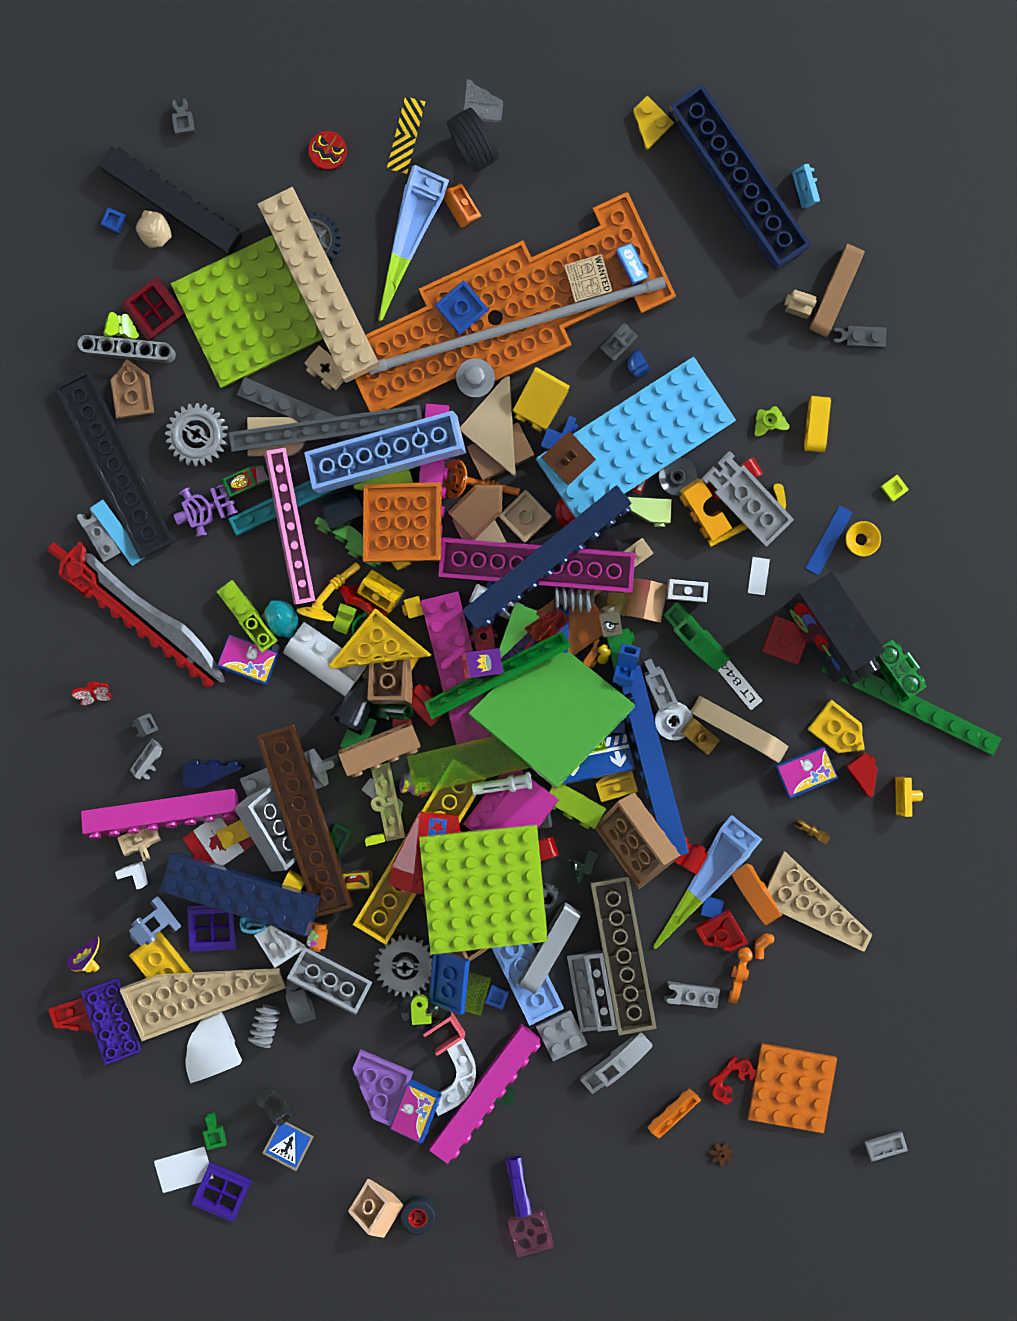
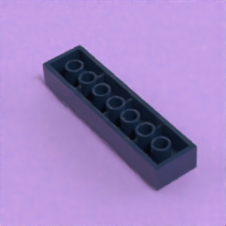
[160,852,321,936]

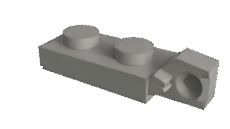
[644,659,678,712]

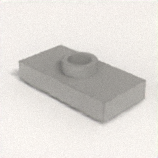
[865,1131,908,1162]

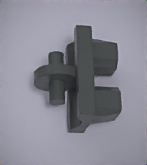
[600,323,638,362]

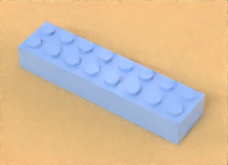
[304,411,466,494]

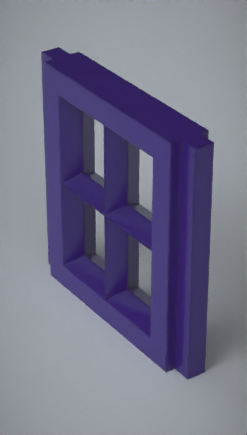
[187,905,236,952]
[191,1162,252,1223]

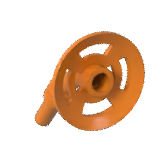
[443,460,520,498]

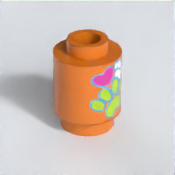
[306,922,328,952]

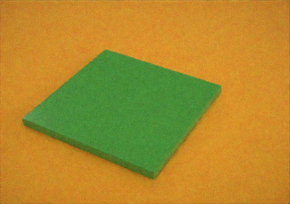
[469,635,635,789]

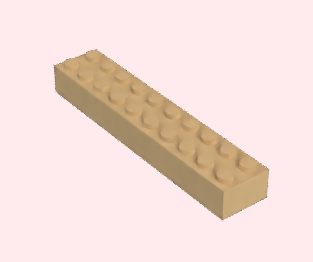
[258,187,380,383]

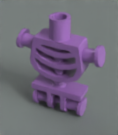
[174,484,238,537]

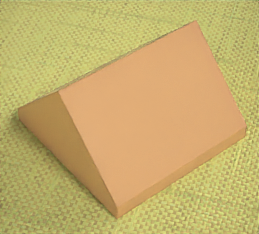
[623,578,667,623]

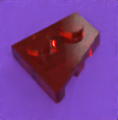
[525,608,570,643]

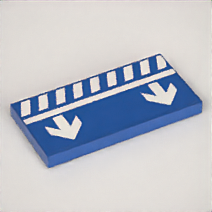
[561,733,635,785]

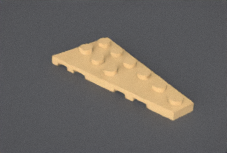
[767,851,872,952]

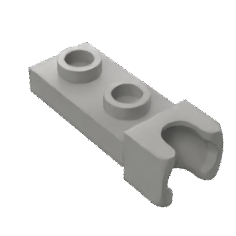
[77,509,122,562]
[664,981,720,1008]

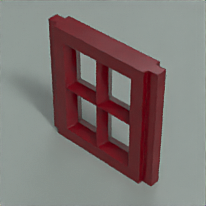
[121,277,185,341]

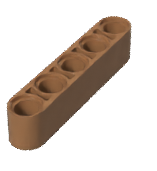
[809,243,865,337]

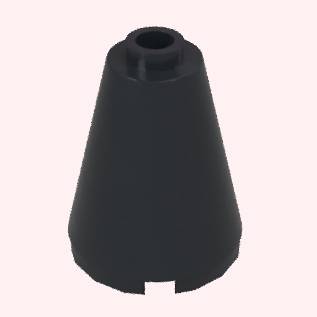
[329,679,372,734]

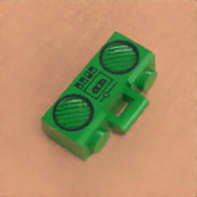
[875,639,927,702]

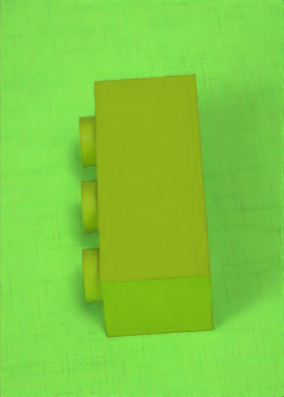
[549,784,606,829]

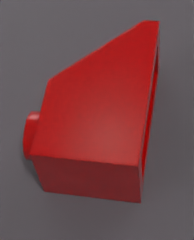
[844,752,878,798]

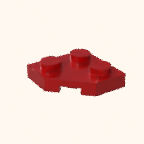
[695,909,748,952]

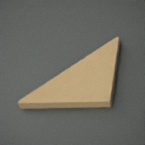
[460,375,516,476]

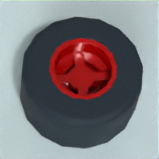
[401,1195,436,1235]

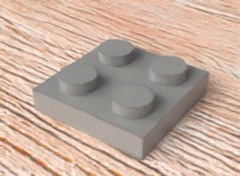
[536,1009,587,1061]

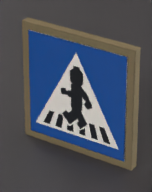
[262,1119,314,1172]

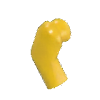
[597,645,611,664]

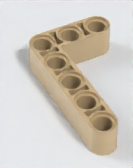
[691,696,789,763]

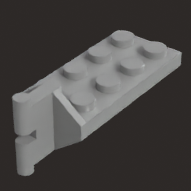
[240,748,341,797]

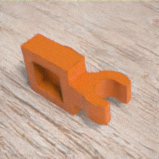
[582,639,608,670]

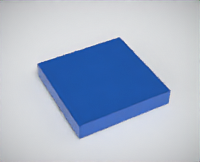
[435,280,489,335]

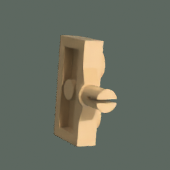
[117,829,161,861]

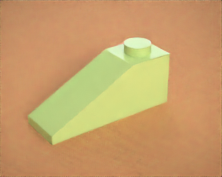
[628,497,672,527]

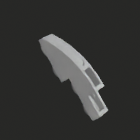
[580,1032,653,1094]

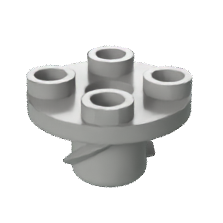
[456,358,495,398]

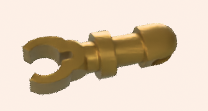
[794,819,830,844]

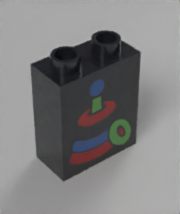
[783,571,885,685]

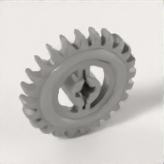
[165,403,229,467]
[374,934,433,998]

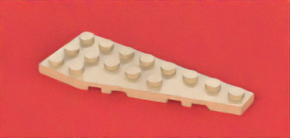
[120,968,286,1041]

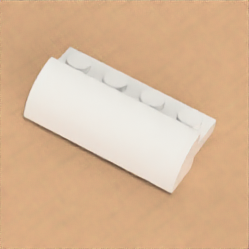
[283,622,367,696]

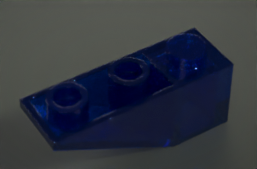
[183,759,244,788]

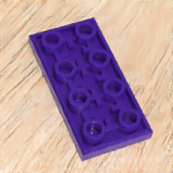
[80,978,142,1065]

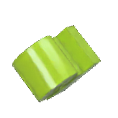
[333,603,358,635]
[411,994,432,1025]

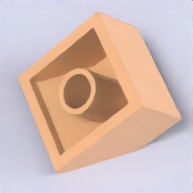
[348,1179,404,1238]

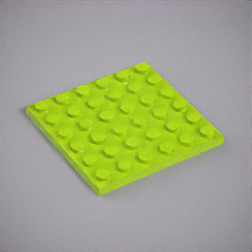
[171,235,324,388]
[419,824,548,955]

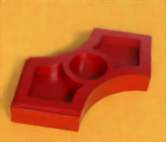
[340,586,389,617]

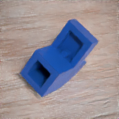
[540,416,578,451]
[613,643,641,687]

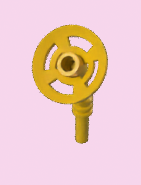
[296,562,360,621]

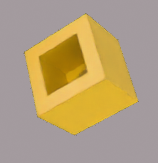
[402,596,424,619]

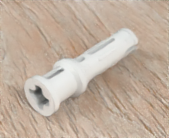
[472,772,532,795]

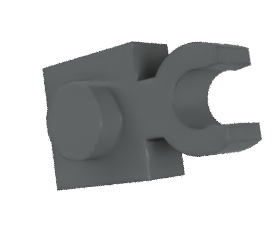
[172,98,195,136]

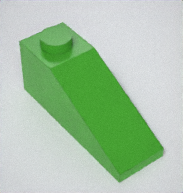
[499,603,540,658]

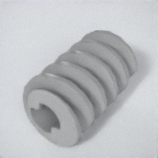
[554,586,595,612]
[248,1004,281,1048]

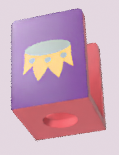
[461,648,503,679]
[423,1012,465,1056]

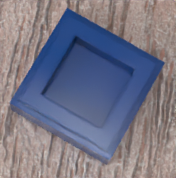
[100,207,127,234]
[700,896,724,918]
[485,984,509,1010]

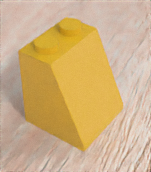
[513,367,570,432]

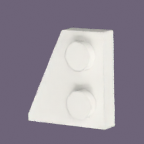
[254,925,306,968]

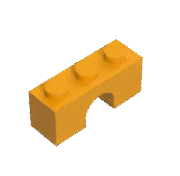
[679,478,732,541]

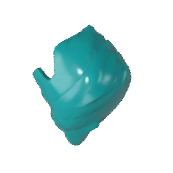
[264,600,299,639]

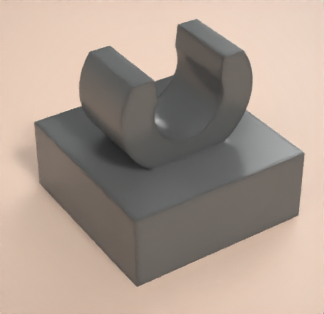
[132,713,159,738]

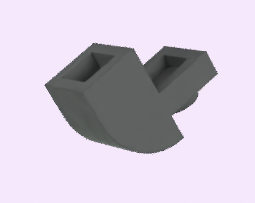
[285,980,316,1024]

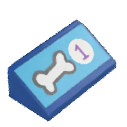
[615,243,649,286]

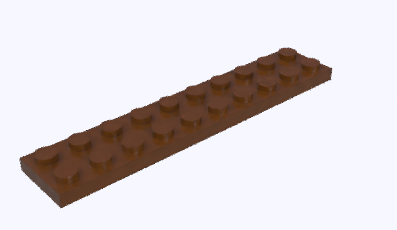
[256,724,353,917]

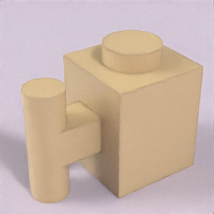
[784,289,817,319]

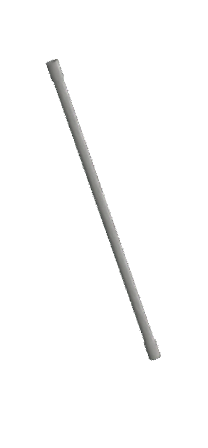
[369,276,666,375]

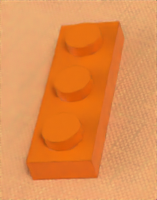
[647,1088,701,1139]

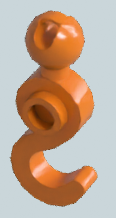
[728,947,753,1004]

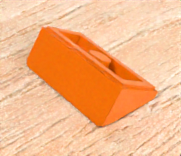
[443,183,481,228]

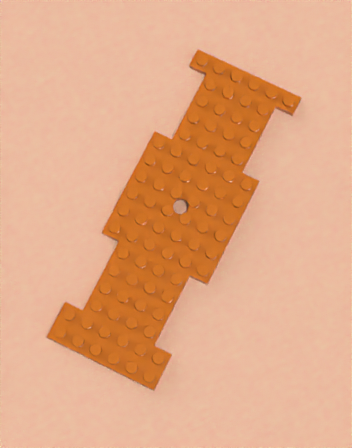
[355,192,676,412]

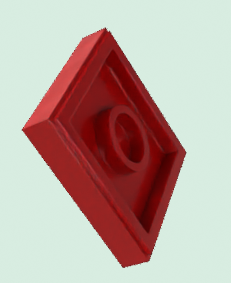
[762,616,807,665]

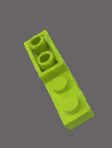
[217,580,277,653]

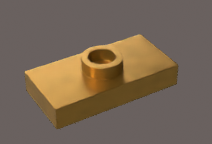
[680,717,720,755]

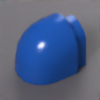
[628,348,651,377]

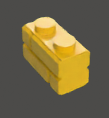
[357,570,404,613]

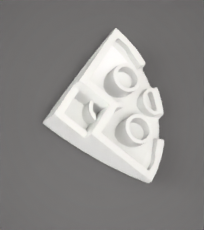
[185,1012,242,1083]

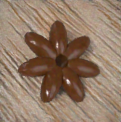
[709,1142,734,1167]

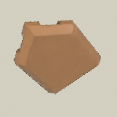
[110,359,154,419]
[448,485,503,539]

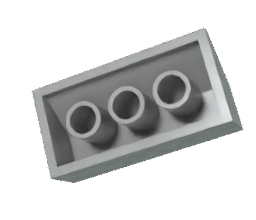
[234,785,297,872]
[287,947,372,1015]

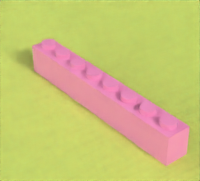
[264,448,315,605]

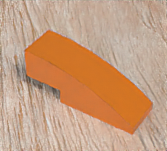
[731,863,782,925]

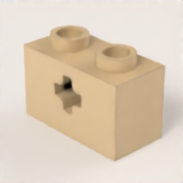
[304,346,344,390]

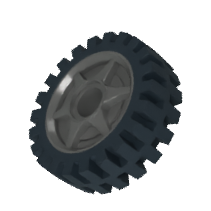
[306,211,342,265]

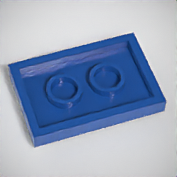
[429,953,470,1015]

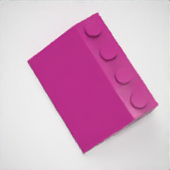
[463,762,559,831]

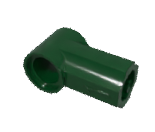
[375,704,414,721]

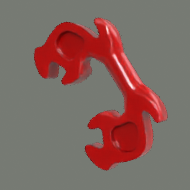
[709,1056,756,1105]

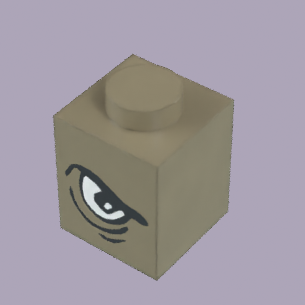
[599,605,622,637]

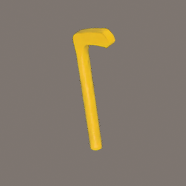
[707,484,786,547]

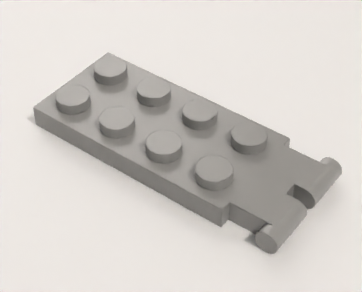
[701,451,794,547]

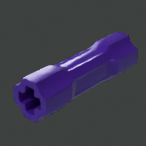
[505,1155,532,1218]

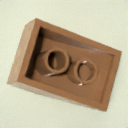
[367,659,413,704]

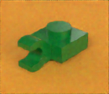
[203,1112,227,1150]

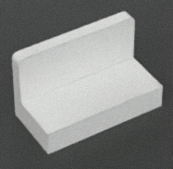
[115,862,149,889]

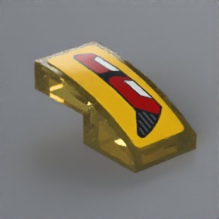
[342,870,373,891]

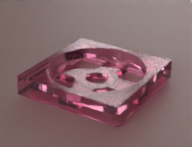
[507,1209,554,1258]

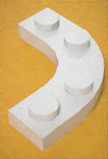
[436,1039,476,1116]

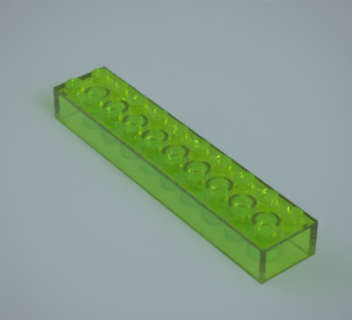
[407,736,607,795]

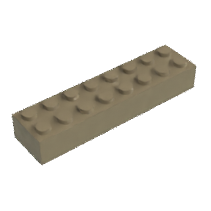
[590,874,657,1036]

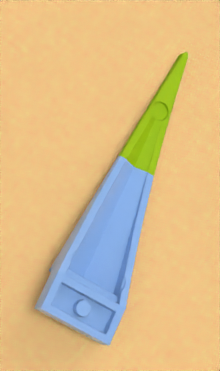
[378,165,449,321]
[654,815,762,949]

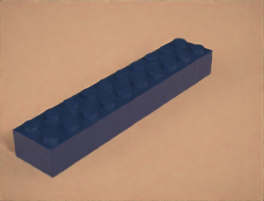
[668,84,811,271]
[462,485,632,629]

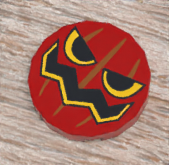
[309,131,347,171]

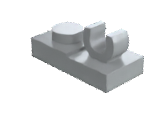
[130,739,163,779]

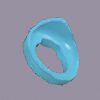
[240,917,266,934]

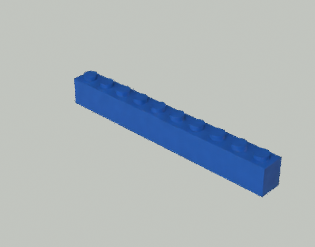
[617,665,689,855]

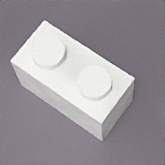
[666,579,708,603]

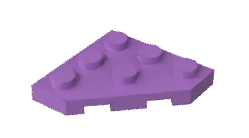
[352,1049,413,1126]

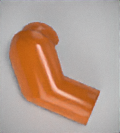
[754,933,774,959]

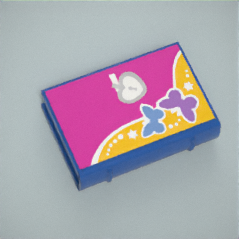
[217,634,279,686]
[775,746,838,799]
[390,1079,442,1143]

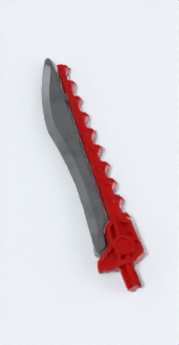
[47,542,225,688]

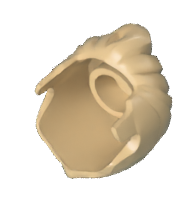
[136,210,172,248]

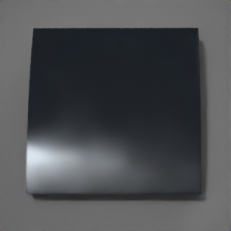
[317,487,363,532]

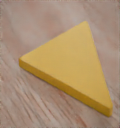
[328,608,431,669]

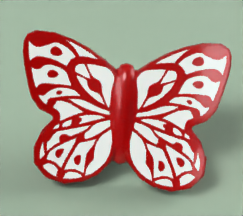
[72,682,112,706]

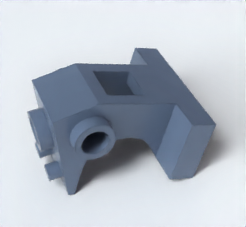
[129,896,181,946]

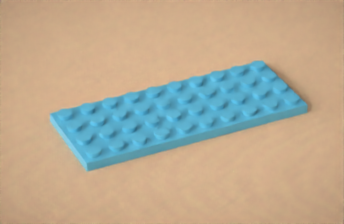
[536,357,736,518]

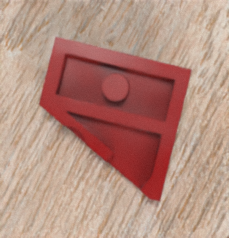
[48,997,93,1033]

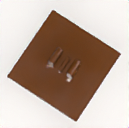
[541,431,596,485]

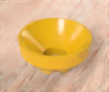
[845,521,881,556]

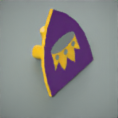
[66,936,100,972]

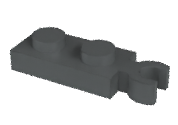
[833,326,887,348]

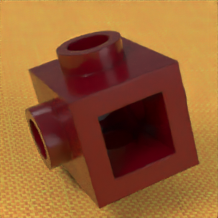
[470,625,498,651]

